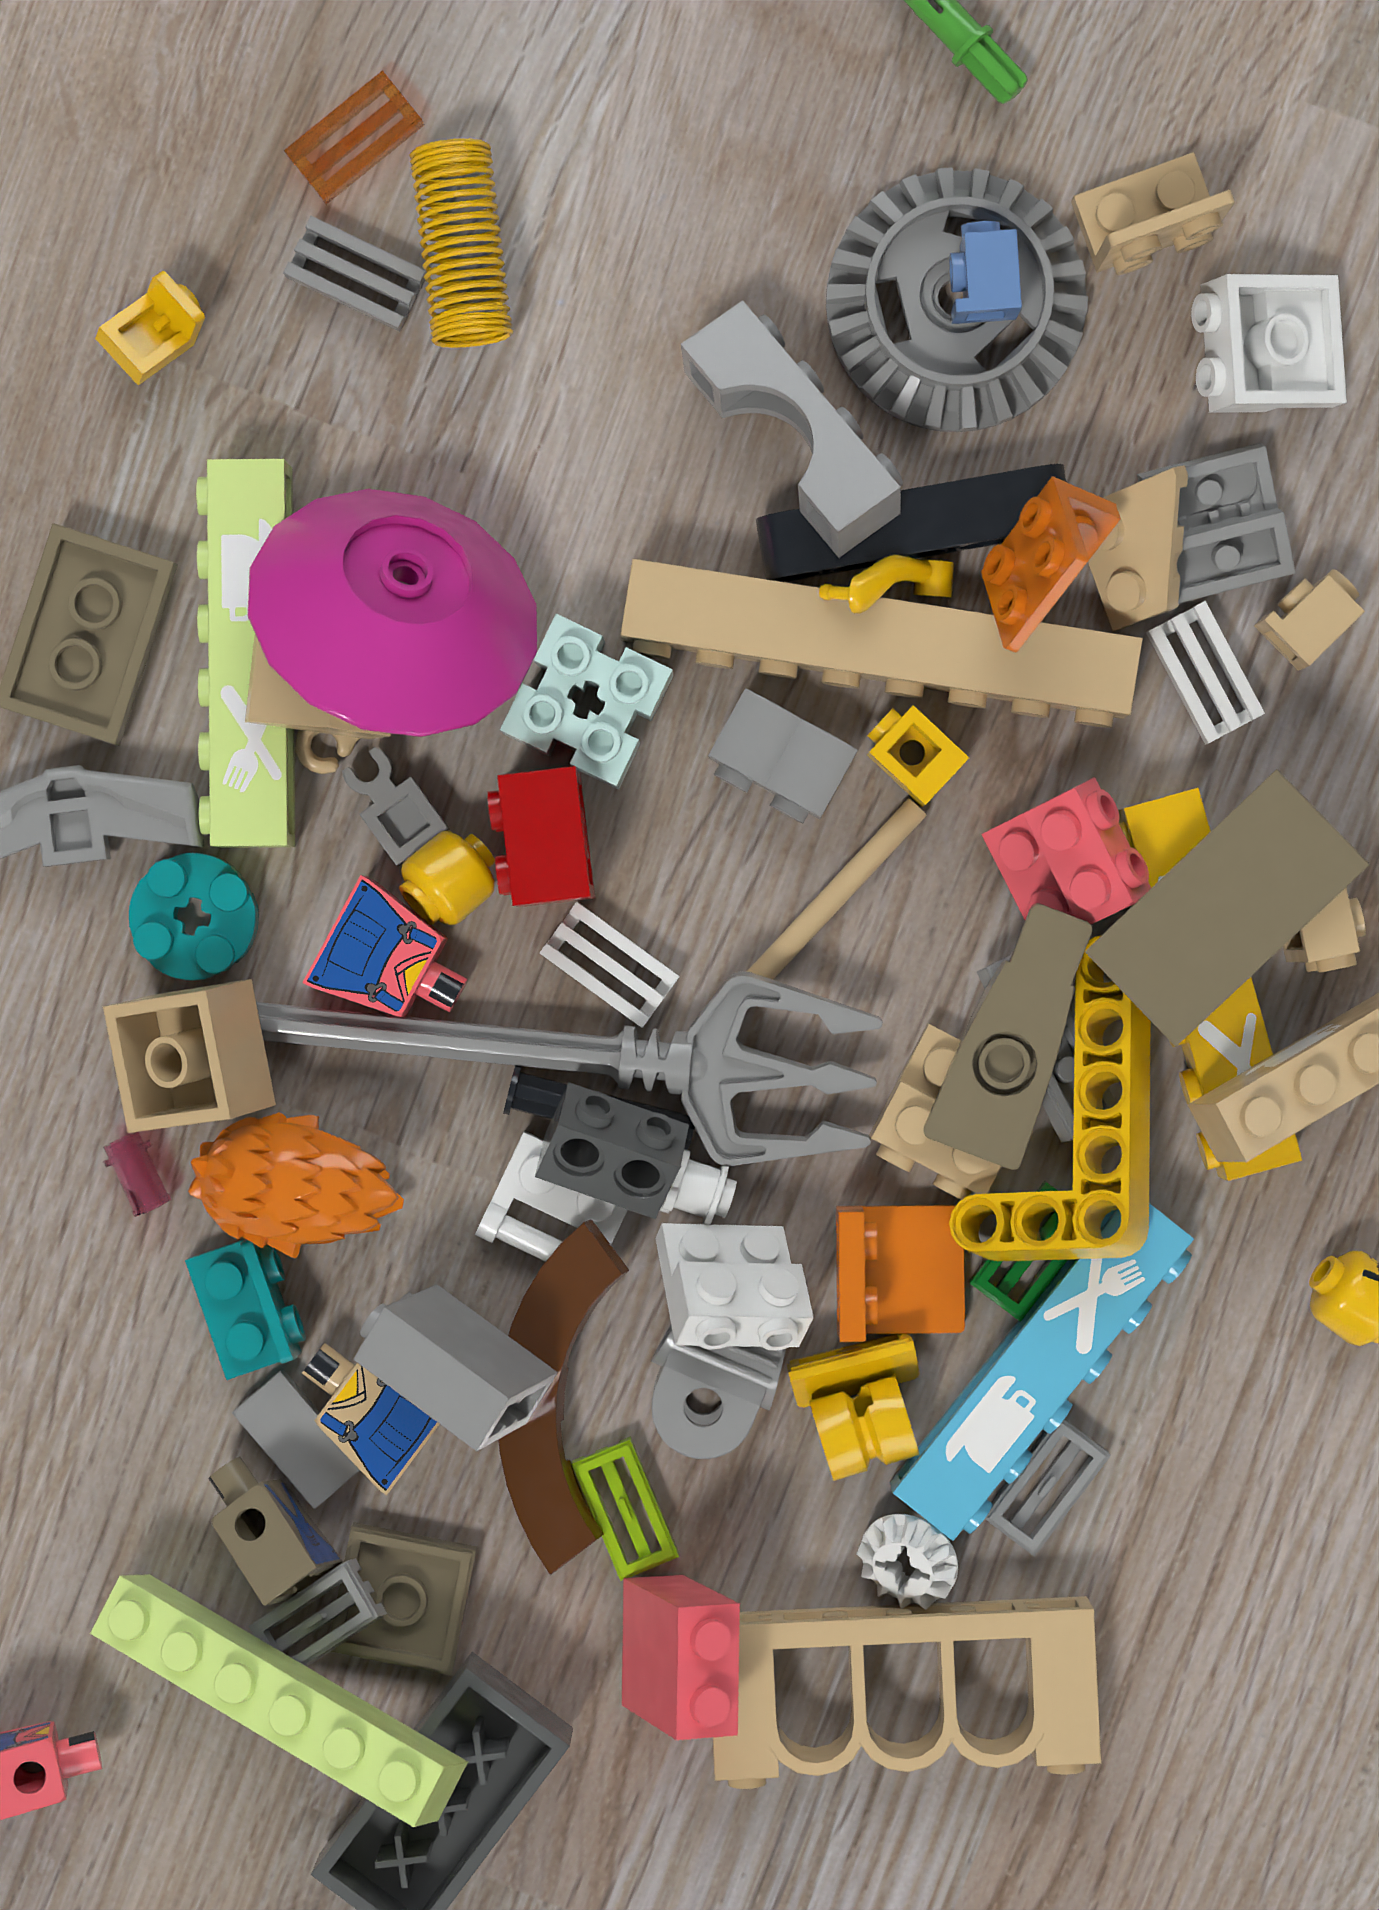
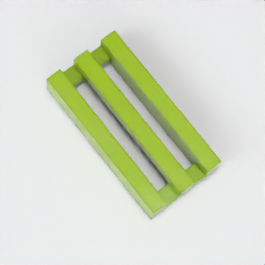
[572,1436,679,1581]

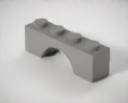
[681,300,903,558]

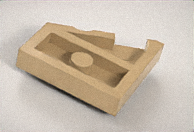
[1088,465,1188,631]

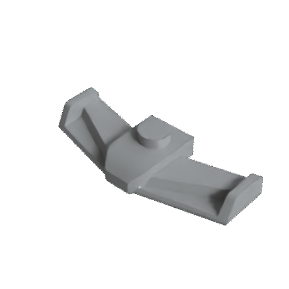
[0,765,204,867]

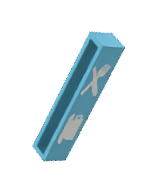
[889,1203,1194,1541]

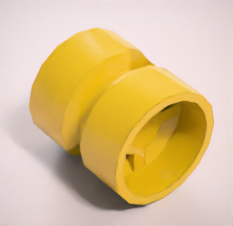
[809,1375,920,1481]

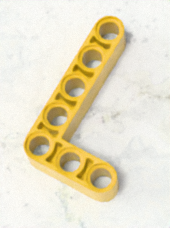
[949,935,1151,1261]

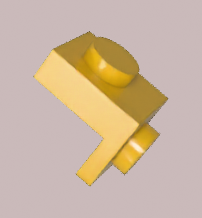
[95,271,205,386]

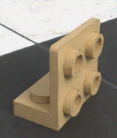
[1071,152,1235,275]

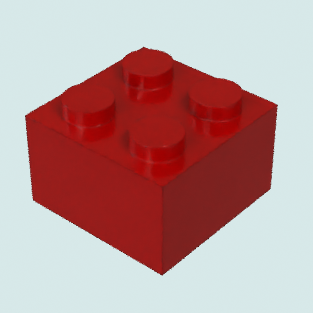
[487,766,595,907]

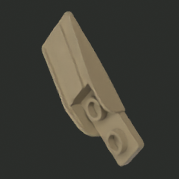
[924,903,1092,1170]

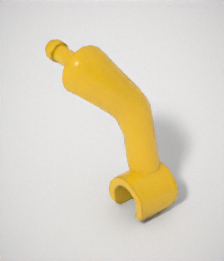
[819,555,954,614]

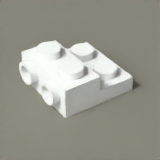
[1191,274,1347,413]
[655,1223,814,1350]

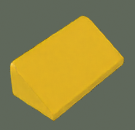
[787,1334,920,1407]

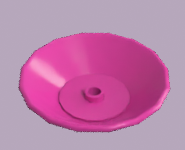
[248,489,537,737]

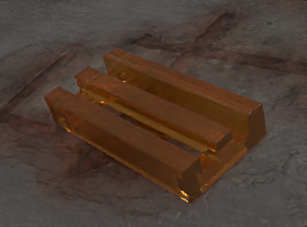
[284,70,424,205]

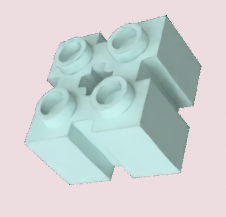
[500,614,674,790]

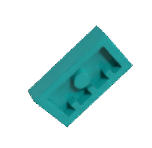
[185,1239,306,1380]

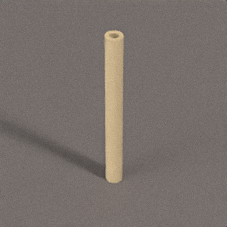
[746,798,927,980]

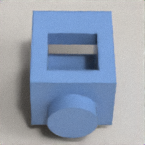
[949,221,1022,324]

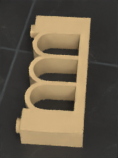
[713,1596,1101,1789]

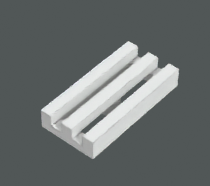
[1146,601,1265,745]
[540,902,680,1028]

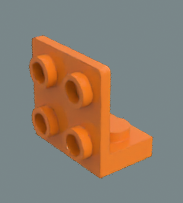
[981,476,1121,653]
[836,1205,965,1342]

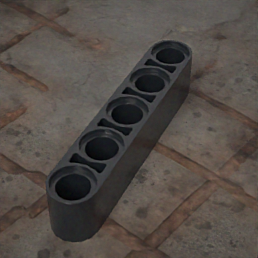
[755,464,1067,582]

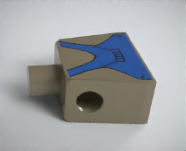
[208,1457,343,1606]

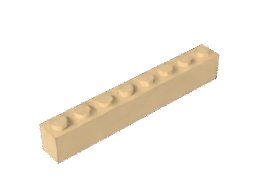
[621,559,1143,728]

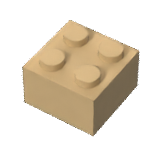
[103,979,276,1133]

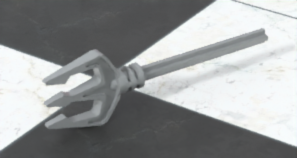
[256,971,883,1166]

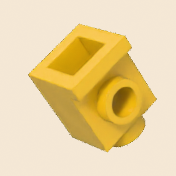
[867,705,969,808]

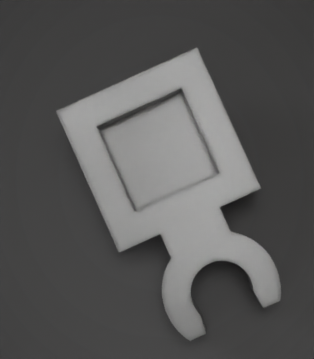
[342,747,450,866]

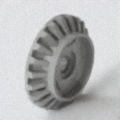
[826,167,1088,432]

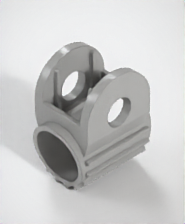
[651,1325,786,1459]

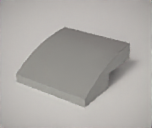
[1137,443,1296,603]

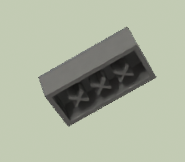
[310,1652,573,1910]

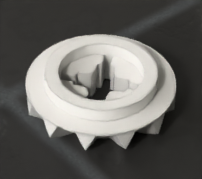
[856,1514,958,1610]

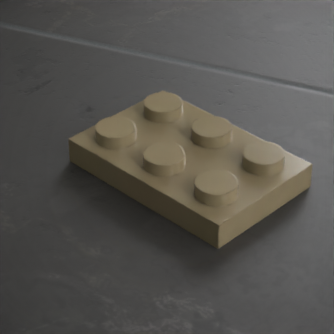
[0,523,178,746]

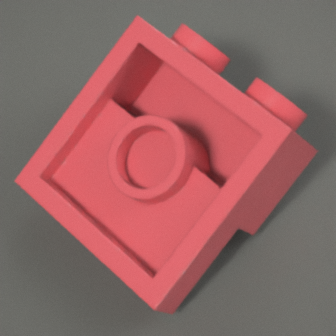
[981,777,1151,925]

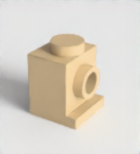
[1254,569,1365,671]

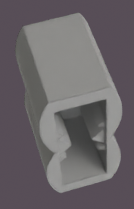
[708,688,858,824]

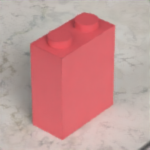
[622,1575,740,1740]

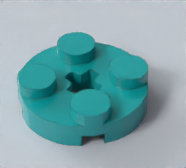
[129,853,259,980]

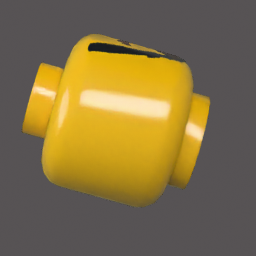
[1309,1250,1379,1346]

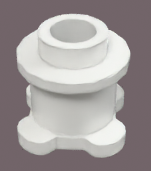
[660,1149,737,1224]

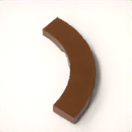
[498,1219,630,1575]

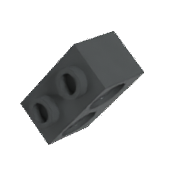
[535,1082,689,1219]

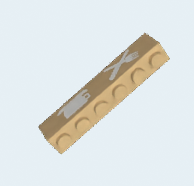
[1188,993,1379,1162]

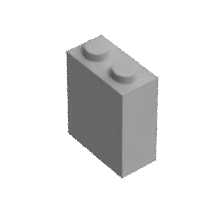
[353,1284,558,1451]

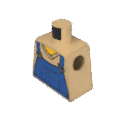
[302,1343,440,1496]

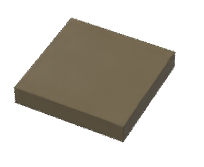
[330,1522,477,1675]

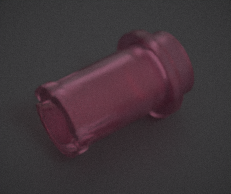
[103,1132,172,1217]

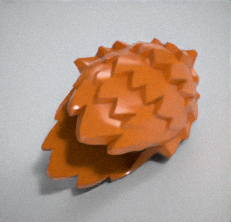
[188,1112,404,1258]

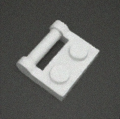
[475,1131,628,1262]

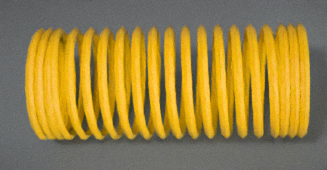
[409,138,513,348]

